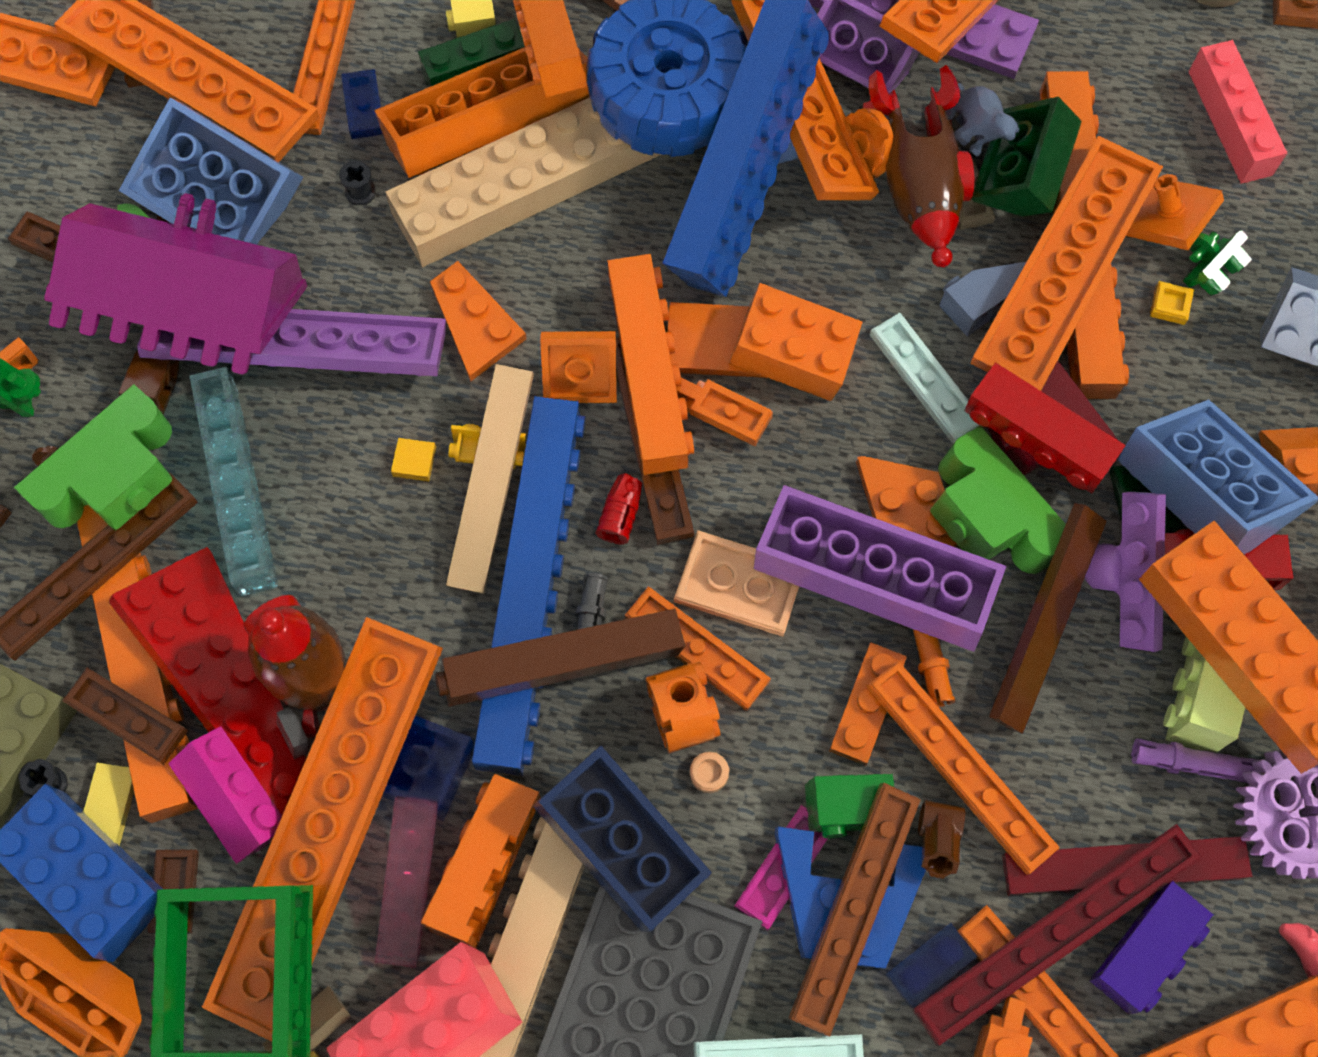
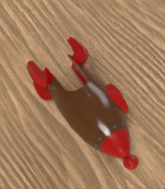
[863,65,974,268]
[244,595,346,738]

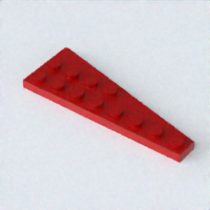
[109,547,306,816]

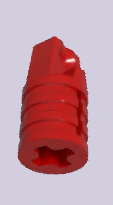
[595,473,642,545]

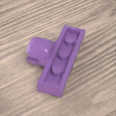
[1085,492,1166,652]

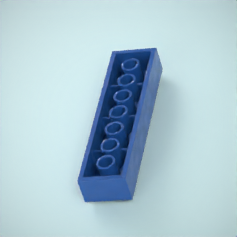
[662,0,829,297]

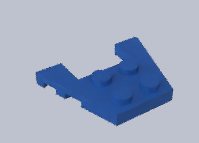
[774,827,926,969]

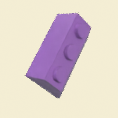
[817,0,920,93]

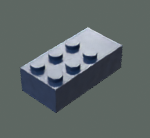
[533,746,712,932]

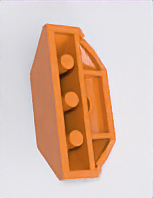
[0,928,142,1057]

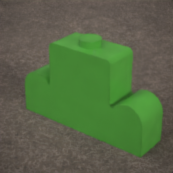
[14,384,172,530]
[930,426,1066,574]

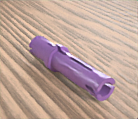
[1131,738,1257,784]

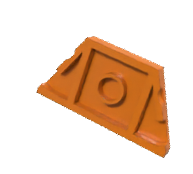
[856,456,958,547]

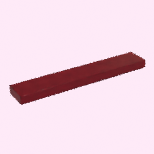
[1002,836,1253,896]

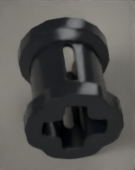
[339,160,376,205]
[18,759,68,796]

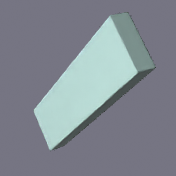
[869,313,984,444]

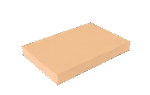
[674,530,799,637]

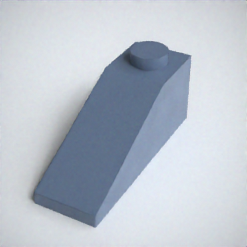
[939,261,1027,337]

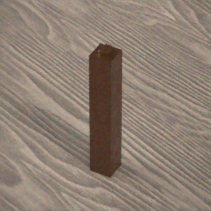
[435,609,686,707]

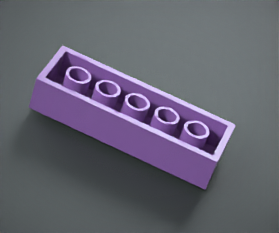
[754,485,1006,652]

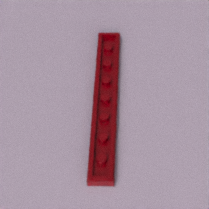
[912,824,1203,1046]

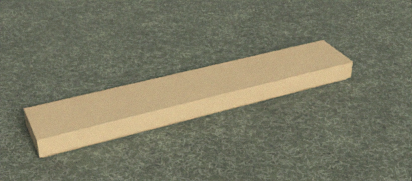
[446,364,534,594]

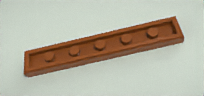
[788,783,921,1037]

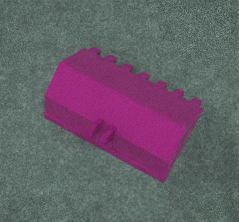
[44,193,307,374]

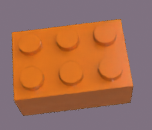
[729,283,862,401]

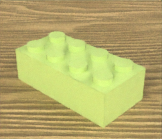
[1163,637,1245,752]

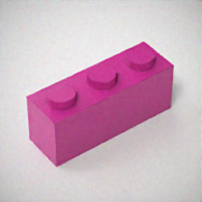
[168,726,282,864]

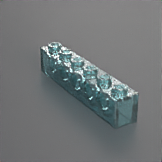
[189,367,279,596]

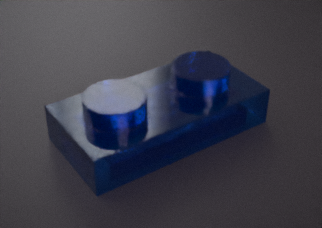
[341,69,383,139]
[885,923,977,1009]

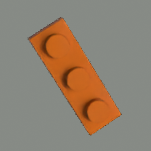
[829,642,907,766]

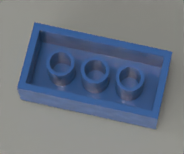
[0,784,163,962]

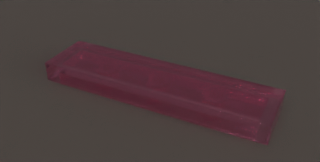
[375,796,438,968]

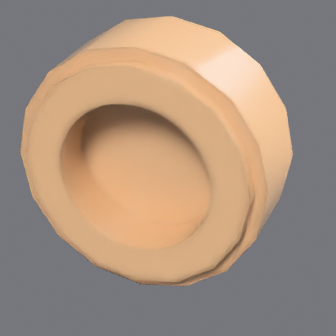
[689,752,729,793]

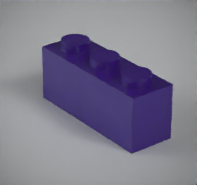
[1089,881,1214,1015]

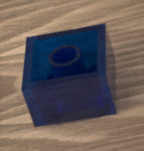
[382,715,475,822]

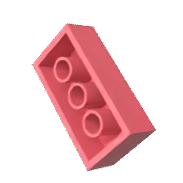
[326,942,523,1057]

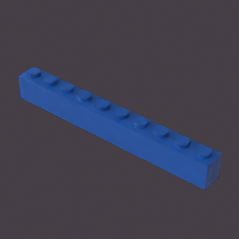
[472,396,586,776]

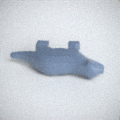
[946,83,1020,157]

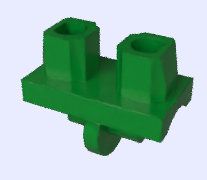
[1182,230,1251,296]
[0,358,41,417]

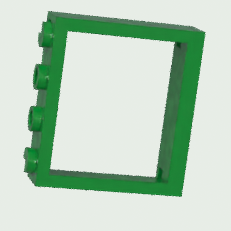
[149,885,313,1057]

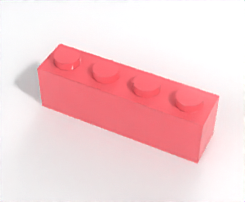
[1189,40,1288,184]

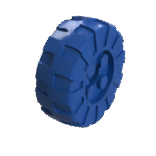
[586,0,746,157]

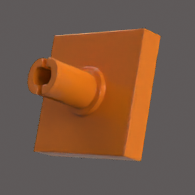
[1126,174,1224,250]
[540,331,617,403]

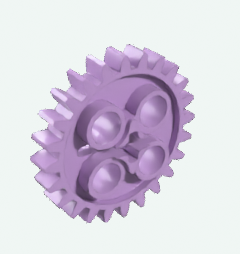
[1234,748,1318,879]

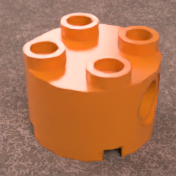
[645,662,721,753]

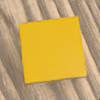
[1149,281,1194,325]
[391,438,436,482]

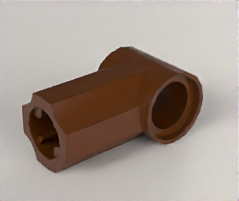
[917,800,965,879]

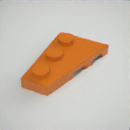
[430,261,527,381]

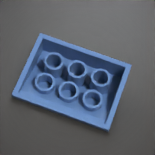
[119,97,303,245]
[1118,400,1318,554]

